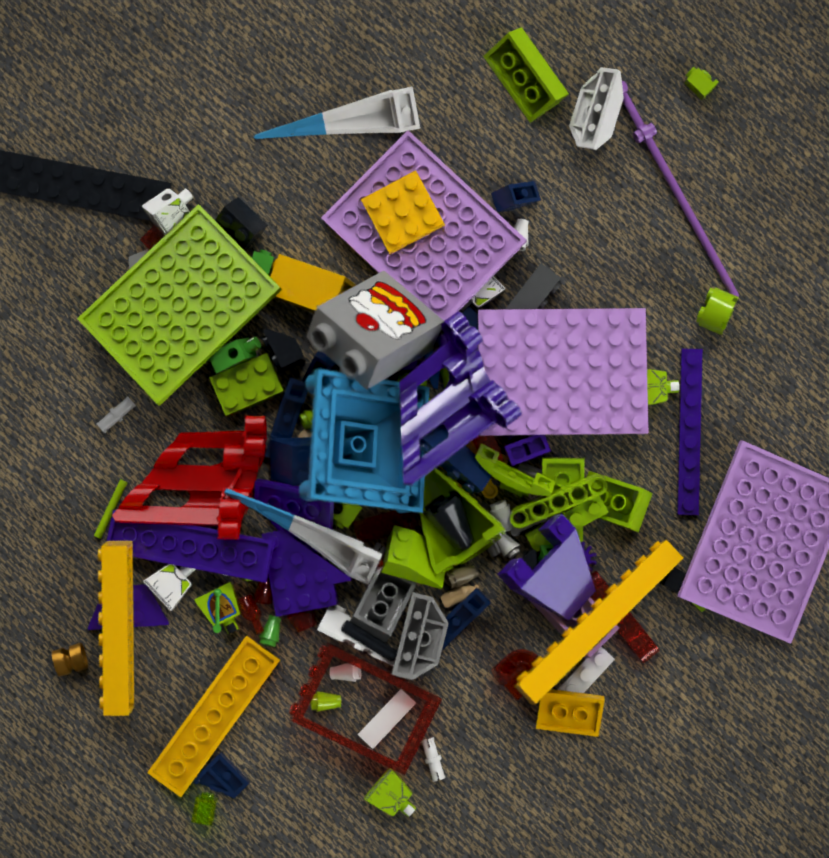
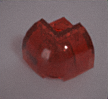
[491,649,539,701]

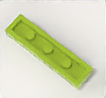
[525,496,609,552]

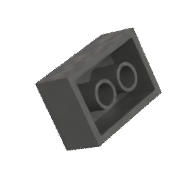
[350,564,417,643]

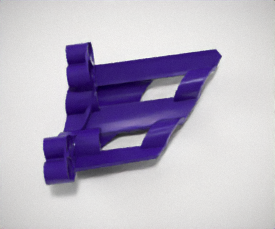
[399,311,522,485]

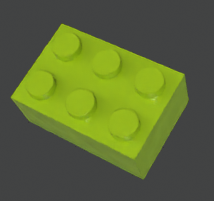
[209,353,284,417]

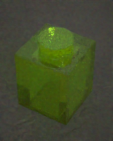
[191,792,218,826]

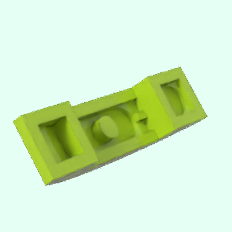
[475,443,556,496]

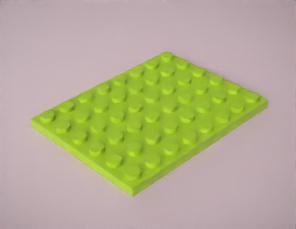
[77,204,282,406]

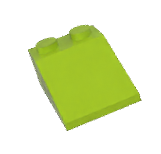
[587,471,653,533]
[381,525,445,589]

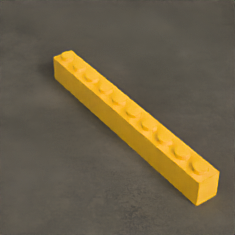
[514,540,683,705]

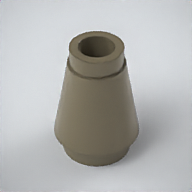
[445,565,478,589]

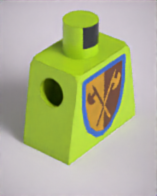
[194,581,242,634]

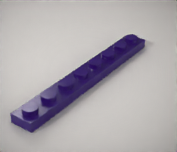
[677,348,703,515]

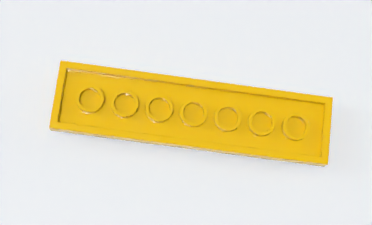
[147,635,280,797]

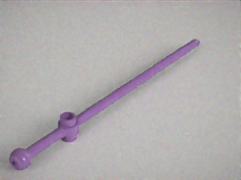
[622,81,739,297]

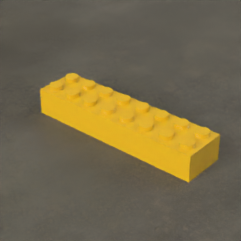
[98,541,134,716]

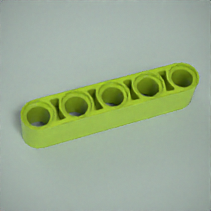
[510,474,607,528]

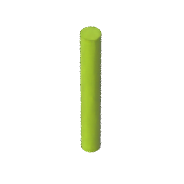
[94,479,128,539]

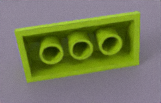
[483,27,569,123]

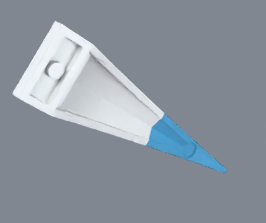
[254,87,420,139]
[224,489,382,585]

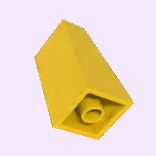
[270,254,356,313]

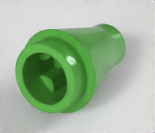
[259,615,281,648]

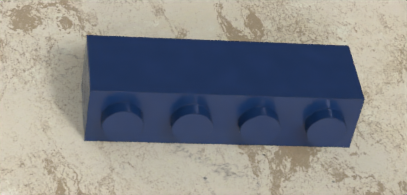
[419,424,492,494]

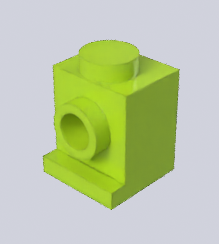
[684,67,719,100]

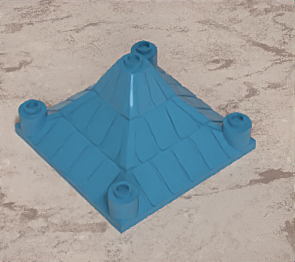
[299,369,429,513]

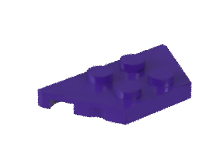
[88,584,169,630]

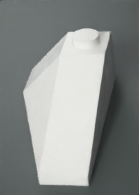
[317,605,395,666]

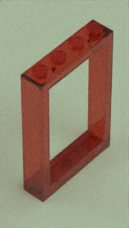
[289,642,442,775]

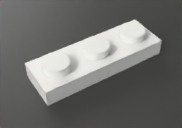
[557,647,615,693]

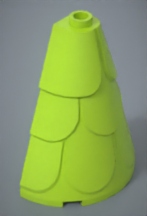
[420,466,506,575]

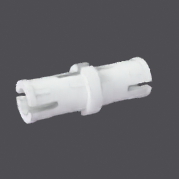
[421,737,446,782]

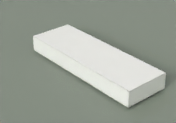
[358,689,416,749]

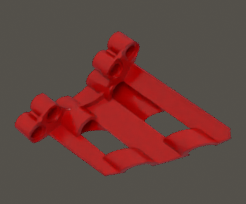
[112,416,267,540]

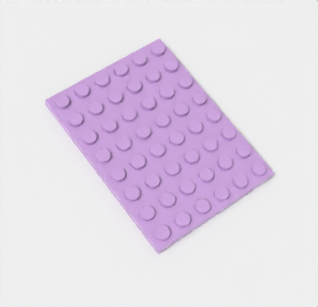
[321,130,527,329]
[478,308,649,436]
[677,440,829,644]

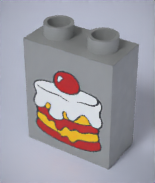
[306,271,444,390]

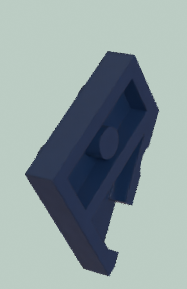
[193,752,250,798]

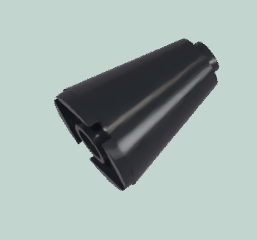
[422,490,474,551]

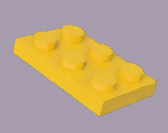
[536,689,605,737]

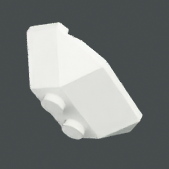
[569,67,624,150]

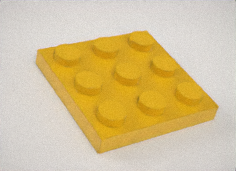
[361,170,445,254]

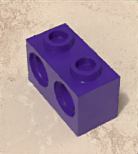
[502,435,551,467]

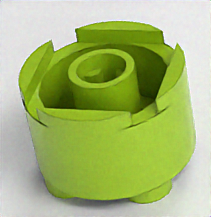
[696,287,739,335]

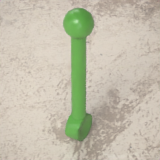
[213,589,222,633]

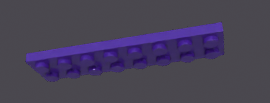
[106,510,275,583]

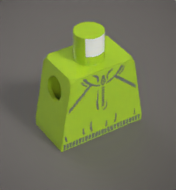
[647,369,679,406]
[364,766,416,817]

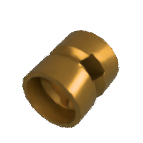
[52,643,89,677]

